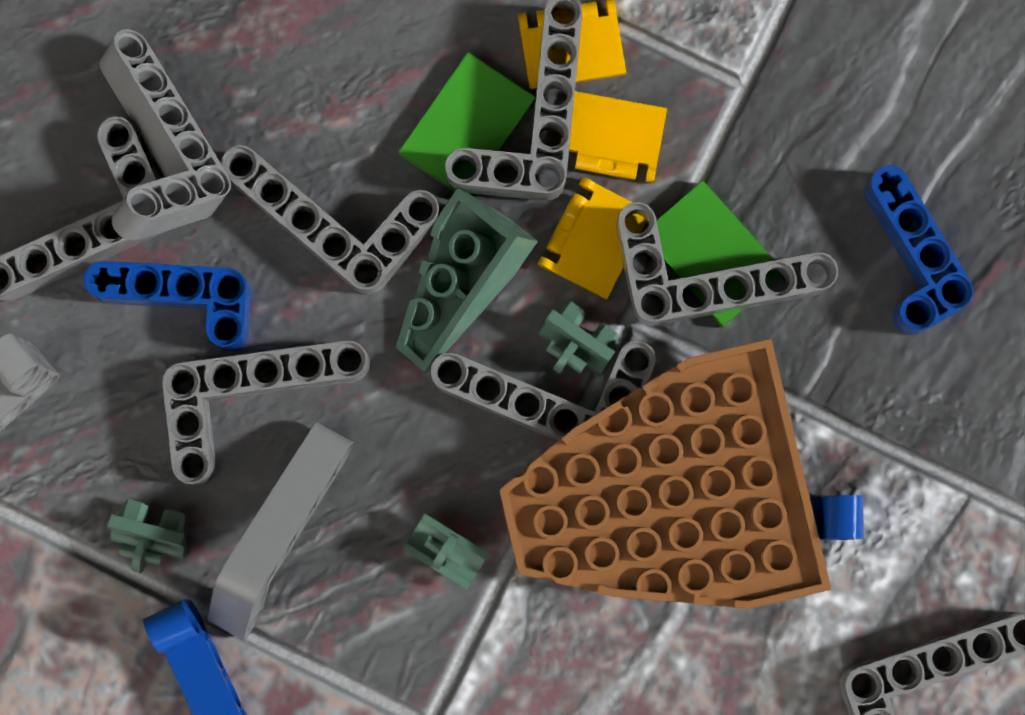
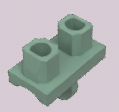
[538,301,618,376]
[107,499,187,573]
[402,513,489,590]

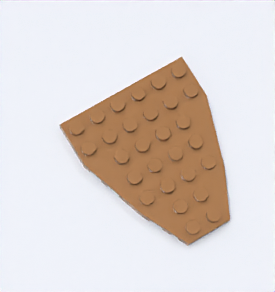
[499,339,832,609]

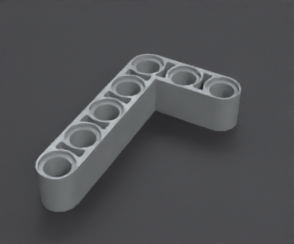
[445,0,582,201]
[100,29,231,241]
[0,116,166,302]
[221,145,440,295]
[617,202,838,326]
[0,334,60,431]
[430,340,656,441]
[162,341,370,486]
[207,422,354,641]
[839,613,1025,715]

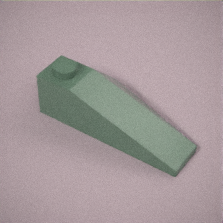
[395,188,538,373]

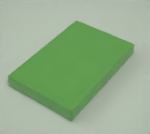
[398,53,536,195]
[657,181,782,328]

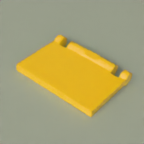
[517,0,627,90]
[561,91,667,184]
[537,177,647,300]

